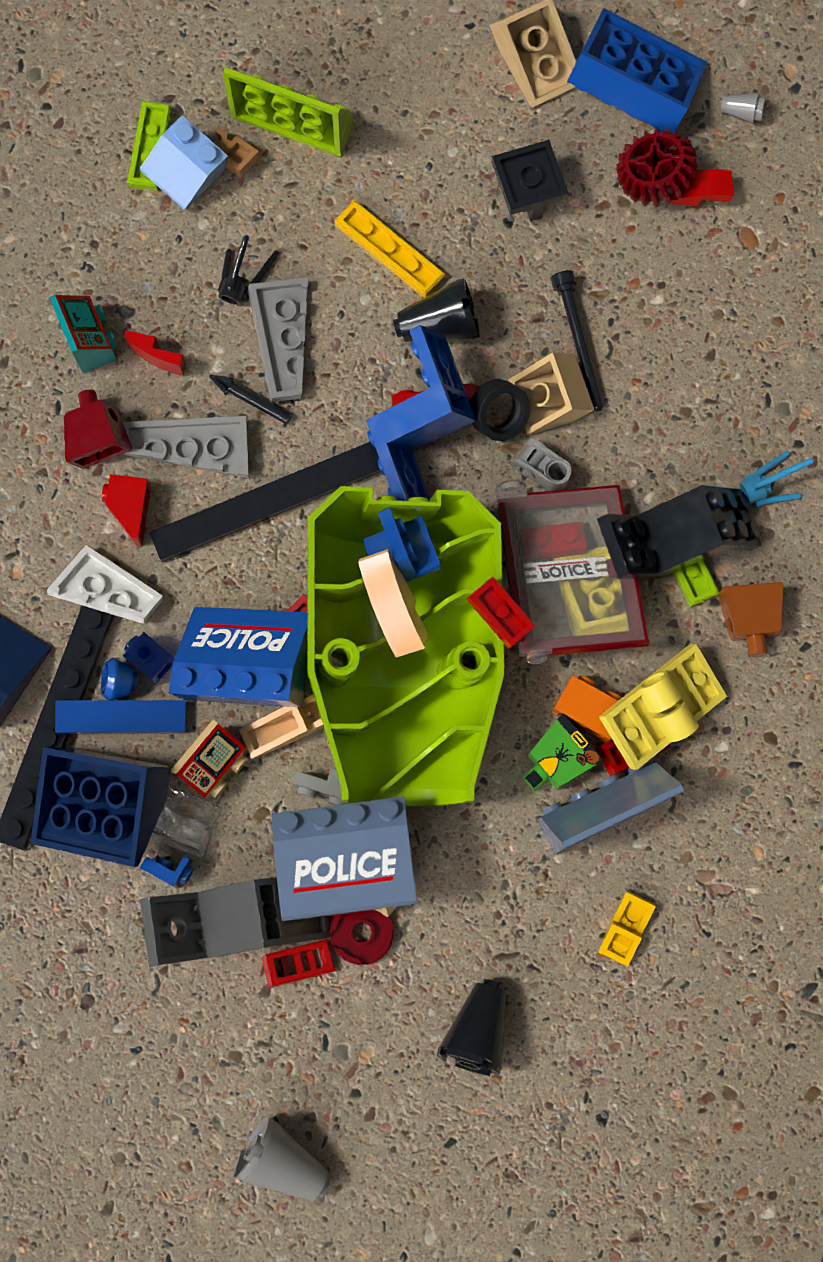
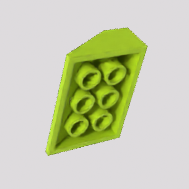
[223,67,354,157]

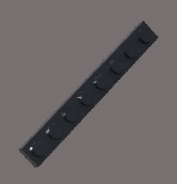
[0,605,114,851]

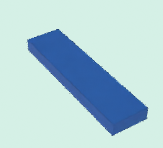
[55,700,185,734]

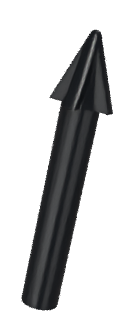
[209,374,292,424]

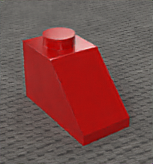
[102,474,151,546]

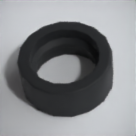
[470,379,531,441]

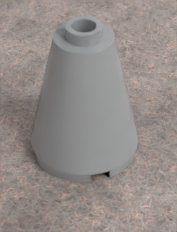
[233,1117,330,1202]

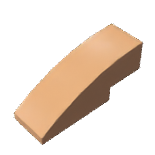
[358,549,428,657]
[239,694,323,759]

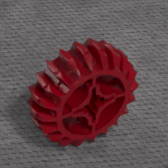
[616,127,698,207]

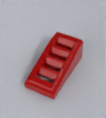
[262,939,335,989]

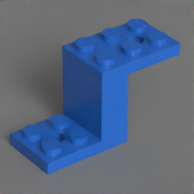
[366,325,476,502]

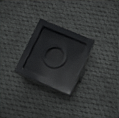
[491,140,569,221]

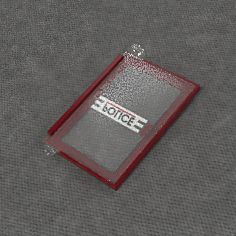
[495,480,649,664]

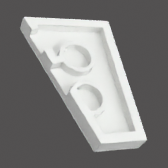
[47,545,163,624]

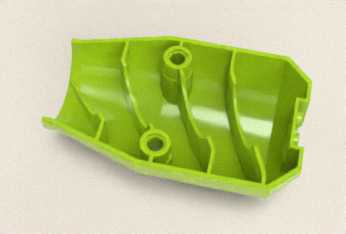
[307,486,504,807]

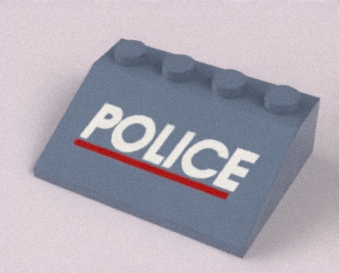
[272,797,417,921]

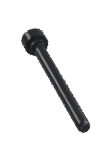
[550,270,604,412]

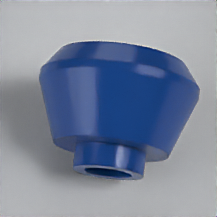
[101,658,138,700]

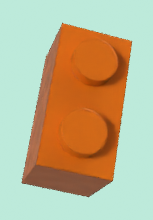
[551,675,622,743]

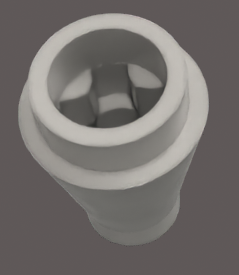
[721,93,766,123]

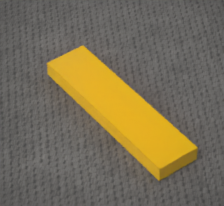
[335,200,445,298]

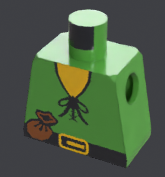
[522,714,603,791]

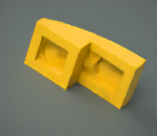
[598,889,656,967]

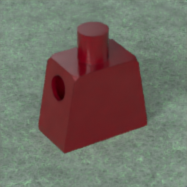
[64,390,132,469]

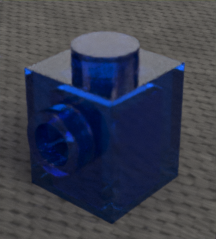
[123,632,174,685]

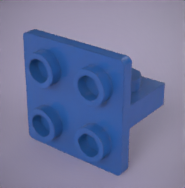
[363,508,441,582]

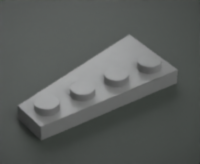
[248,277,308,402]
[123,416,250,479]

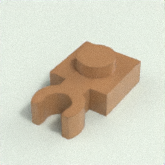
[214,128,261,178]

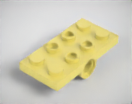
[598,644,727,770]

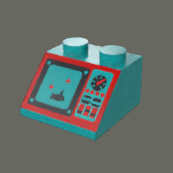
[49,295,118,373]

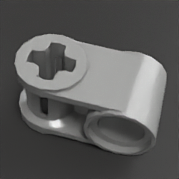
[511,438,572,491]

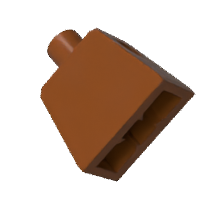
[718,582,783,657]

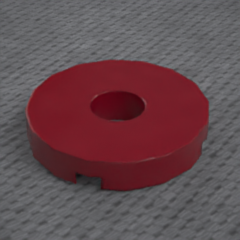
[330,909,394,965]

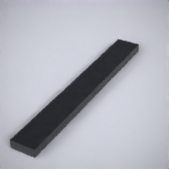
[149,442,381,562]

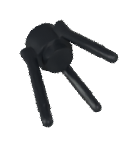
[217,235,279,306]

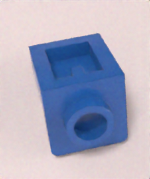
[140,855,194,889]

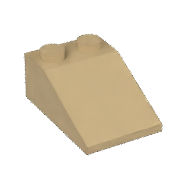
[489,0,576,108]

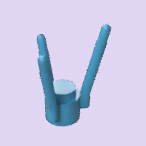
[739,451,814,508]

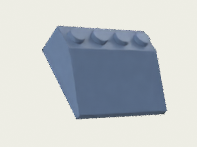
[538,762,684,855]

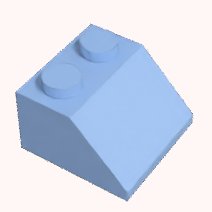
[140,115,228,210]

